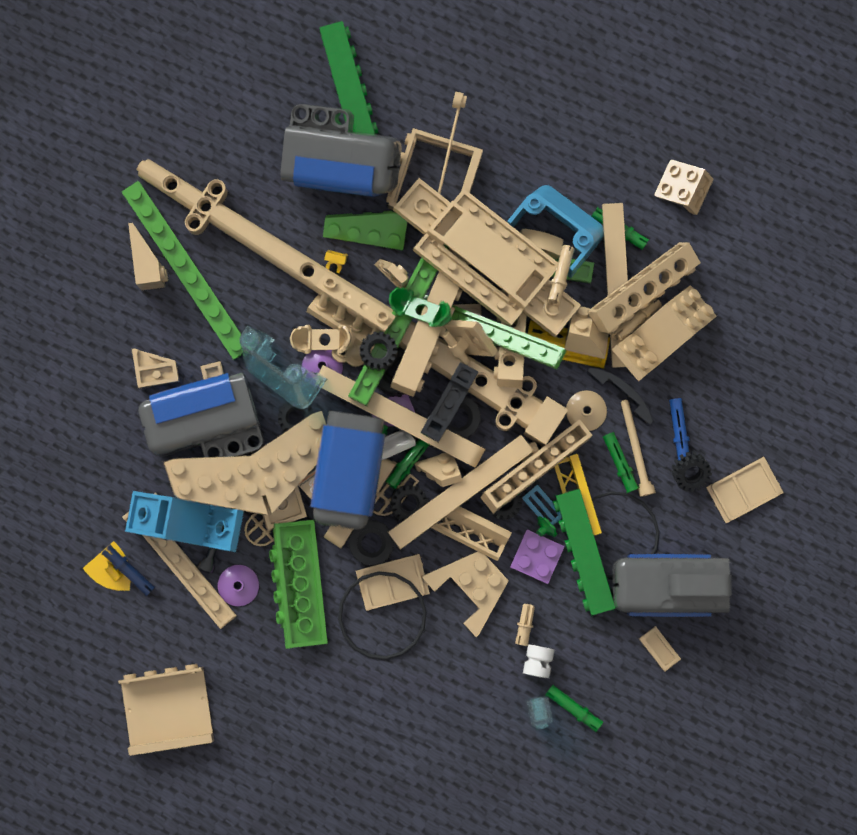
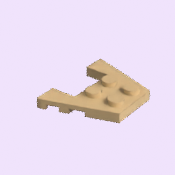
[422,551,508,637]

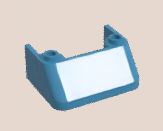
[507,185,604,278]

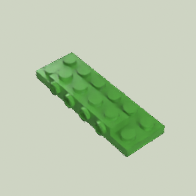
[269,520,328,648]

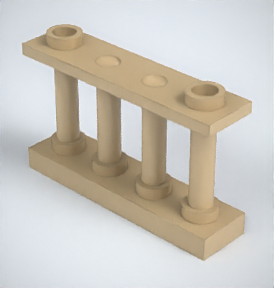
[306,272,396,353]

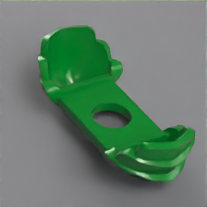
[389,287,451,327]

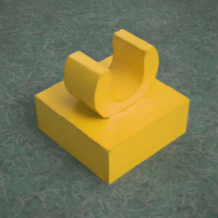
[324,250,348,273]

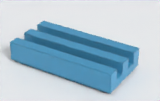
[522,484,561,525]

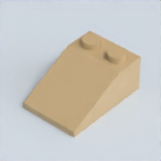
[128,223,168,290]

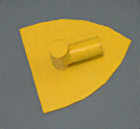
[83,541,131,591]

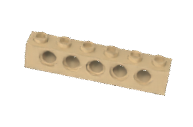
[587,242,700,333]
[494,290,526,388]
[480,419,593,514]

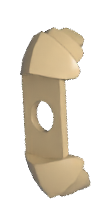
[290,324,355,354]

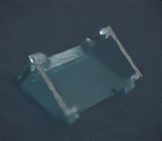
[240,325,327,409]

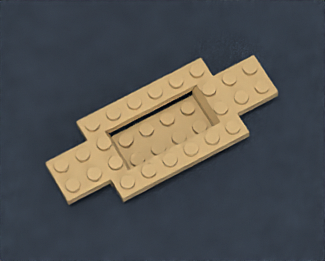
[393,178,581,337]

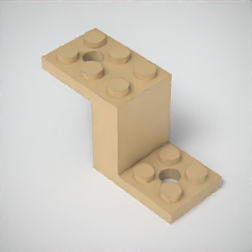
[612,285,716,381]

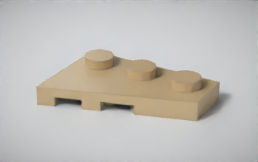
[374,259,408,288]

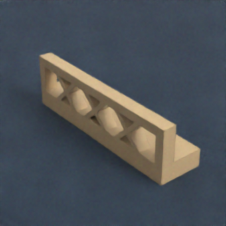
[431,506,512,561]

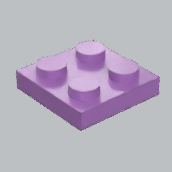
[510,530,565,584]

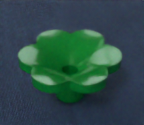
[536,516,557,537]

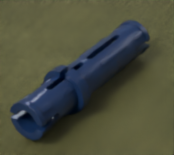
[101,544,155,596]

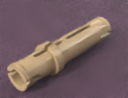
[547,245,575,306]
[611,298,662,343]

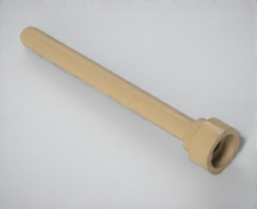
[621,400,656,497]

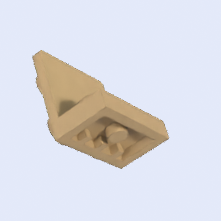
[655,160,713,215]

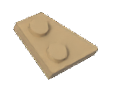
[132,349,179,389]
[415,453,462,487]

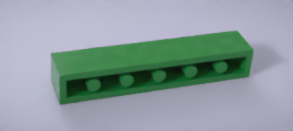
[319,21,378,135]
[553,488,616,616]

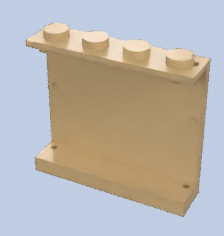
[119,664,214,756]

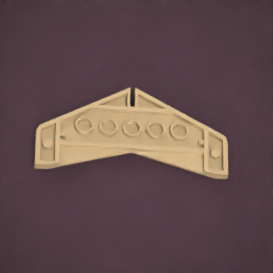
[164,411,326,515]

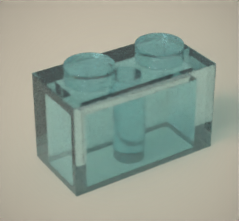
[525,695,553,729]

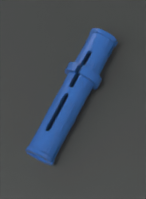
[669,398,690,460]

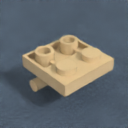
[442,320,498,365]

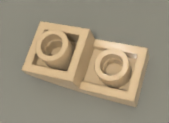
[520,229,563,259]

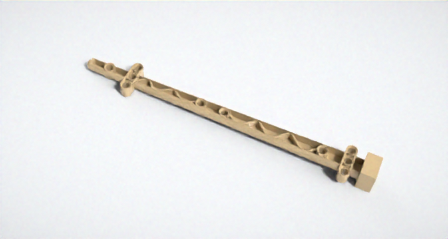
[137,159,568,447]

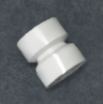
[523,644,554,678]

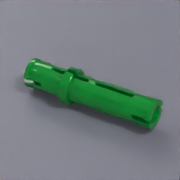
[591,207,649,250]
[602,432,639,493]
[385,439,430,489]
[545,685,603,732]

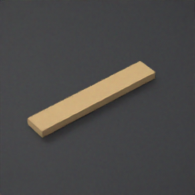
[143,535,237,629]

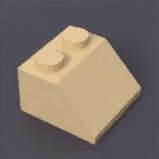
[565,306,609,359]

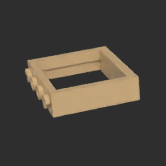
[386,128,483,210]

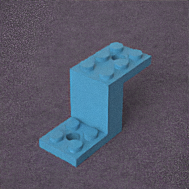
[125,491,244,552]

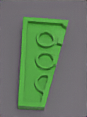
[323,211,407,250]

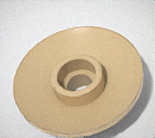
[566,391,607,431]

